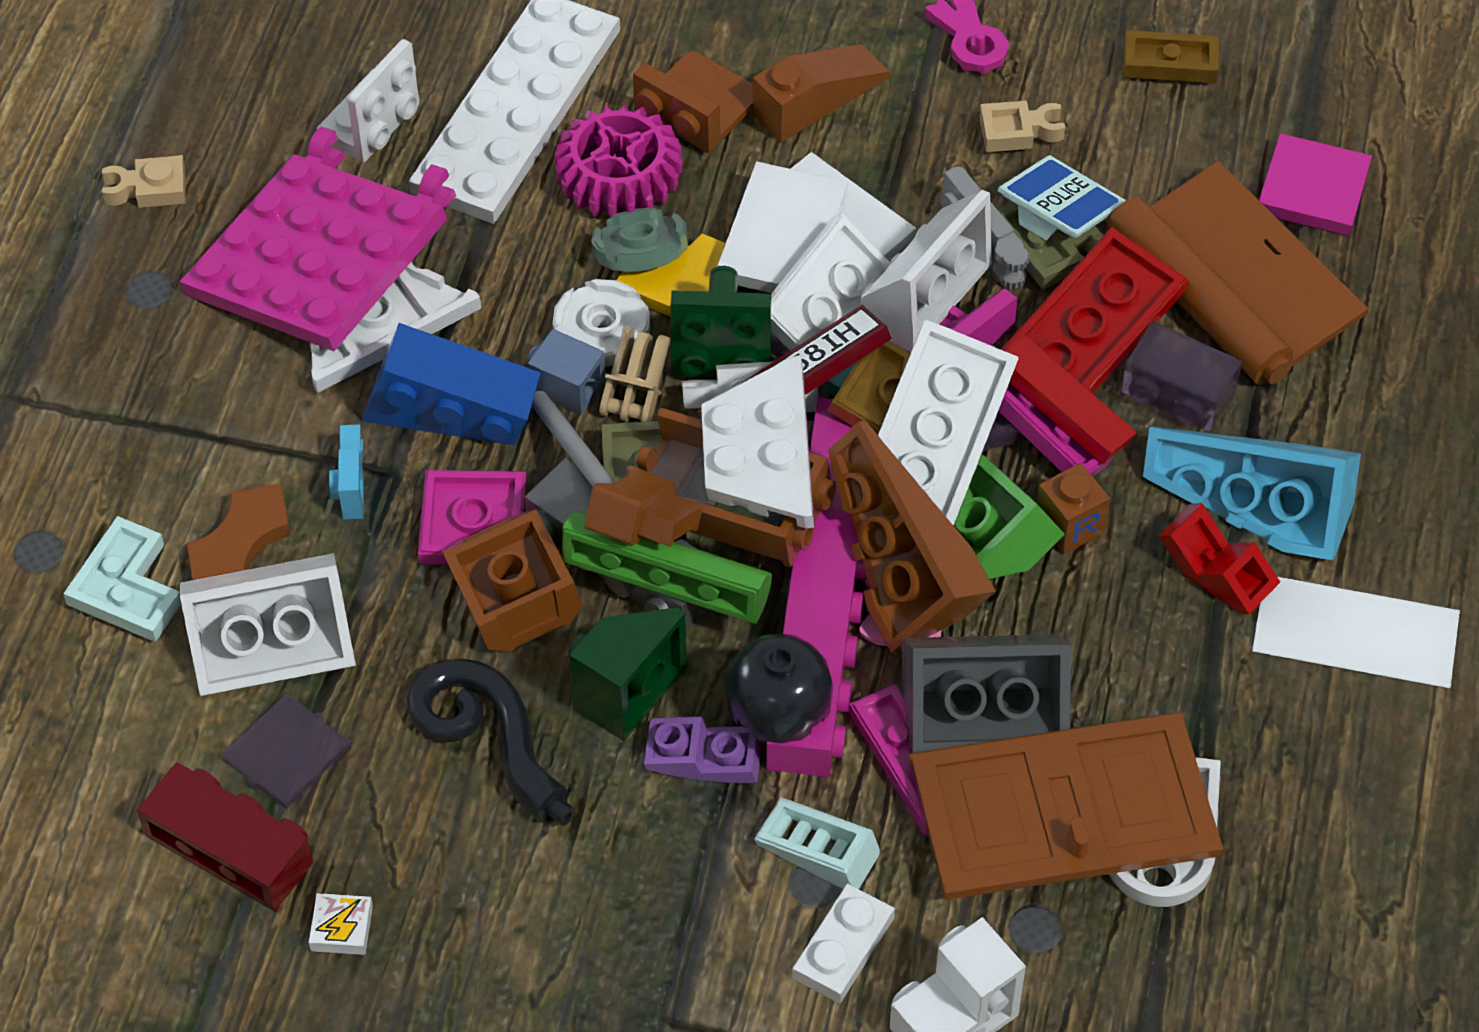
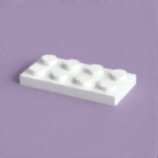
[878,319,1019,525]

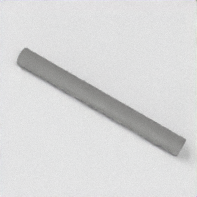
[531,391,615,487]

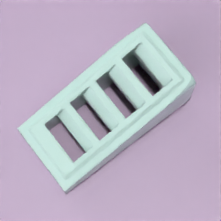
[754,797,880,889]

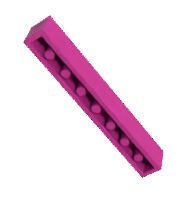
[767,398,866,777]

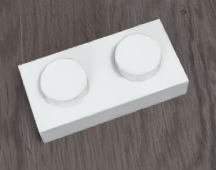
[792,883,895,1004]

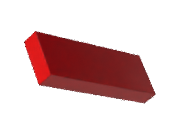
[1005,336,1137,465]

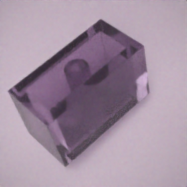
[1121,321,1242,432]

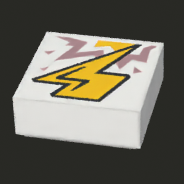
[309,893,373,955]

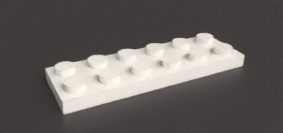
[409,0,620,224]

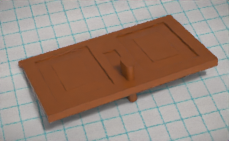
[907,712,1223,900]

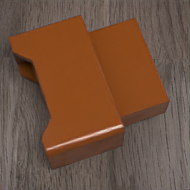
[584,466,703,547]

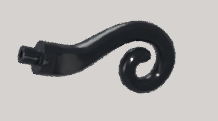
[407,658,576,826]

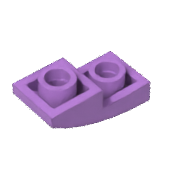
[644,717,762,783]

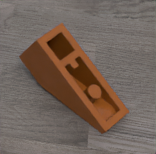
[753,44,890,143]

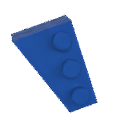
[362,323,541,445]

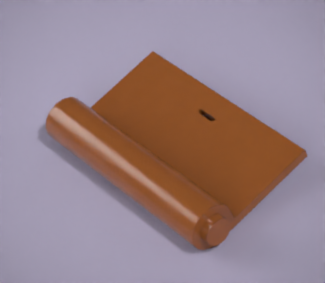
[1106,161,1369,385]

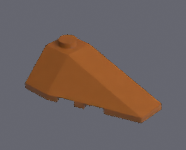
[828,421,996,653]

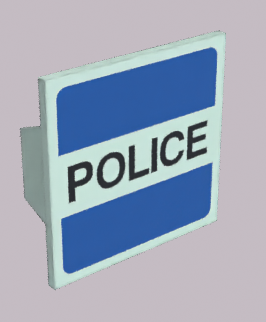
[998,155,1126,240]

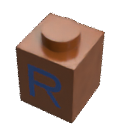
[1036,463,1111,555]

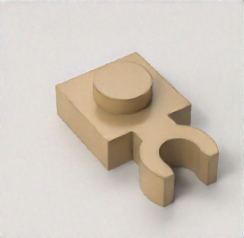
[979,101,1065,152]
[102,155,186,208]

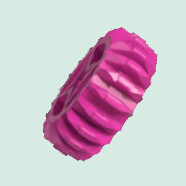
[555,103,682,218]

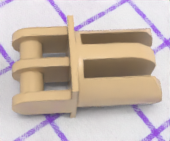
[600,326,671,422]

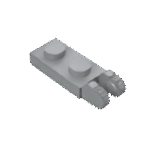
[940,166,1030,291]

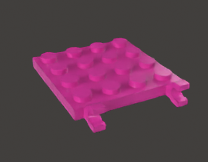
[180,126,456,351]

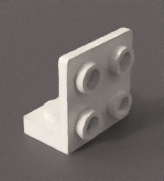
[317,39,420,163]

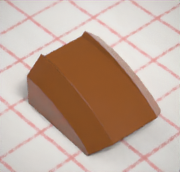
[442,509,583,652]

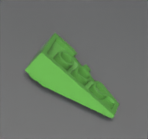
[953,453,1064,579]

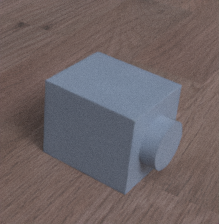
[525,329,606,415]

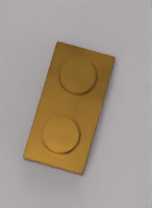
[1124,30,1219,83]

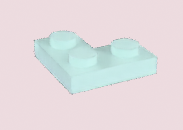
[63,516,181,642]

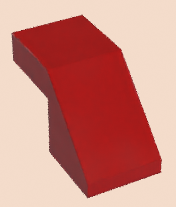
[1159,503,1280,615]

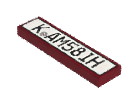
[697,305,892,420]

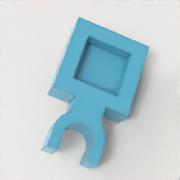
[329,424,364,520]

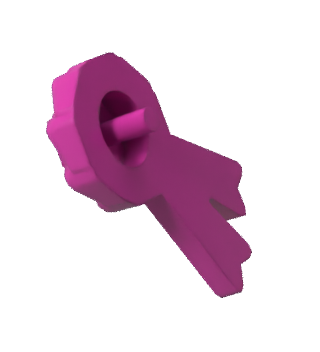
[925,0,1009,74]

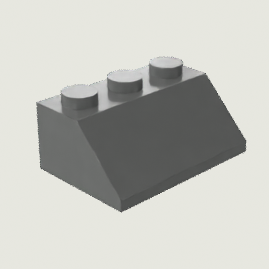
[902,634,1071,753]

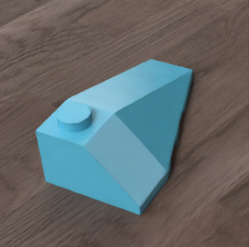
[1143,426,1361,560]

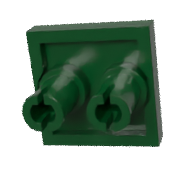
[670,265,772,378]

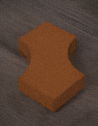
[187,483,290,580]

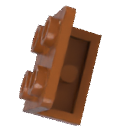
[633,51,753,154]

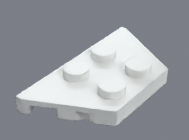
[310,261,481,393]
[701,356,814,529]

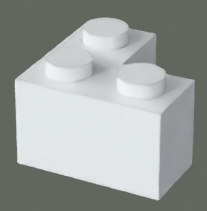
[890,917,1026,1032]

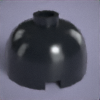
[726,633,833,744]

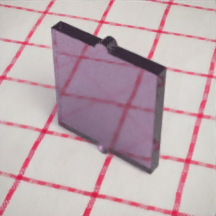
[222,693,351,809]

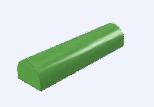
[562,510,772,624]

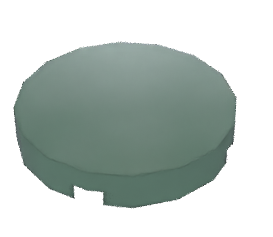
[591,208,688,272]

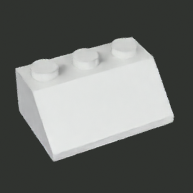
[860,190,992,352]
[180,553,356,696]

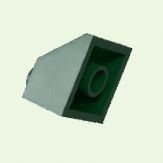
[568,607,687,741]

